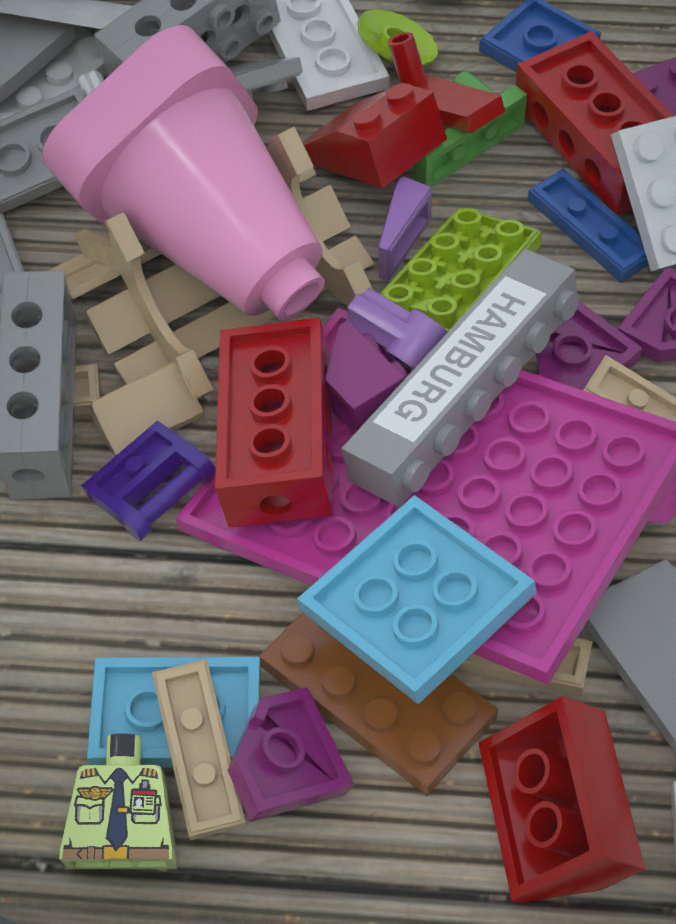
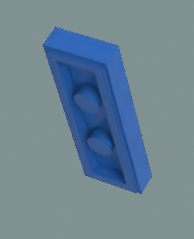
[528,168,649,283]

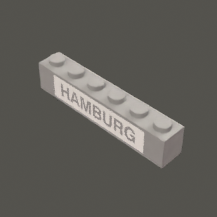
[341,249,579,507]

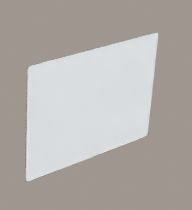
[0,0,133,29]

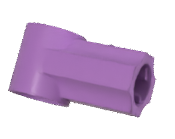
[346,288,448,372]

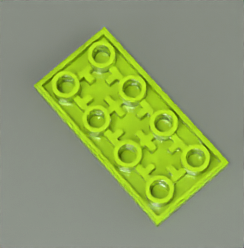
[380,208,542,332]

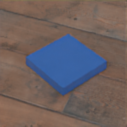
[479,0,601,73]

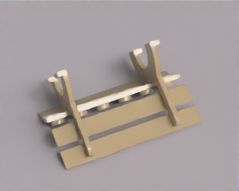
[48,127,375,399]

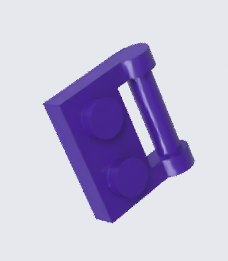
[81,420,216,541]

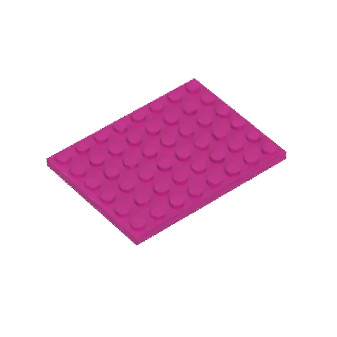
[175,308,676,685]

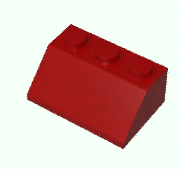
[478,696,645,903]

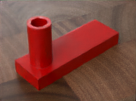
[387,32,506,133]

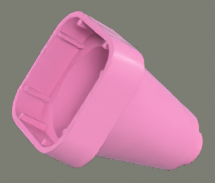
[42,25,325,321]

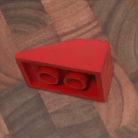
[302,83,447,189]

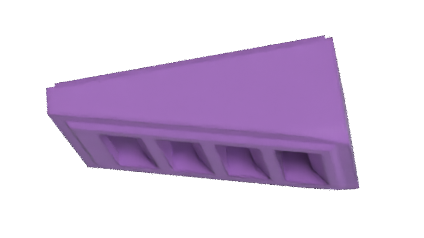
[378,176,432,281]

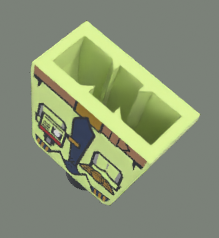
[59,733,178,869]

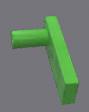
[413,71,527,187]

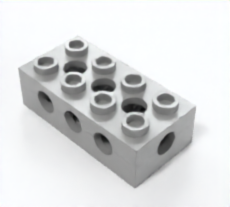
[94,0,281,75]
[0,270,77,500]

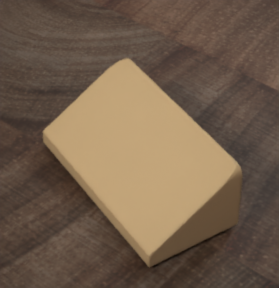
[90,362,204,456]

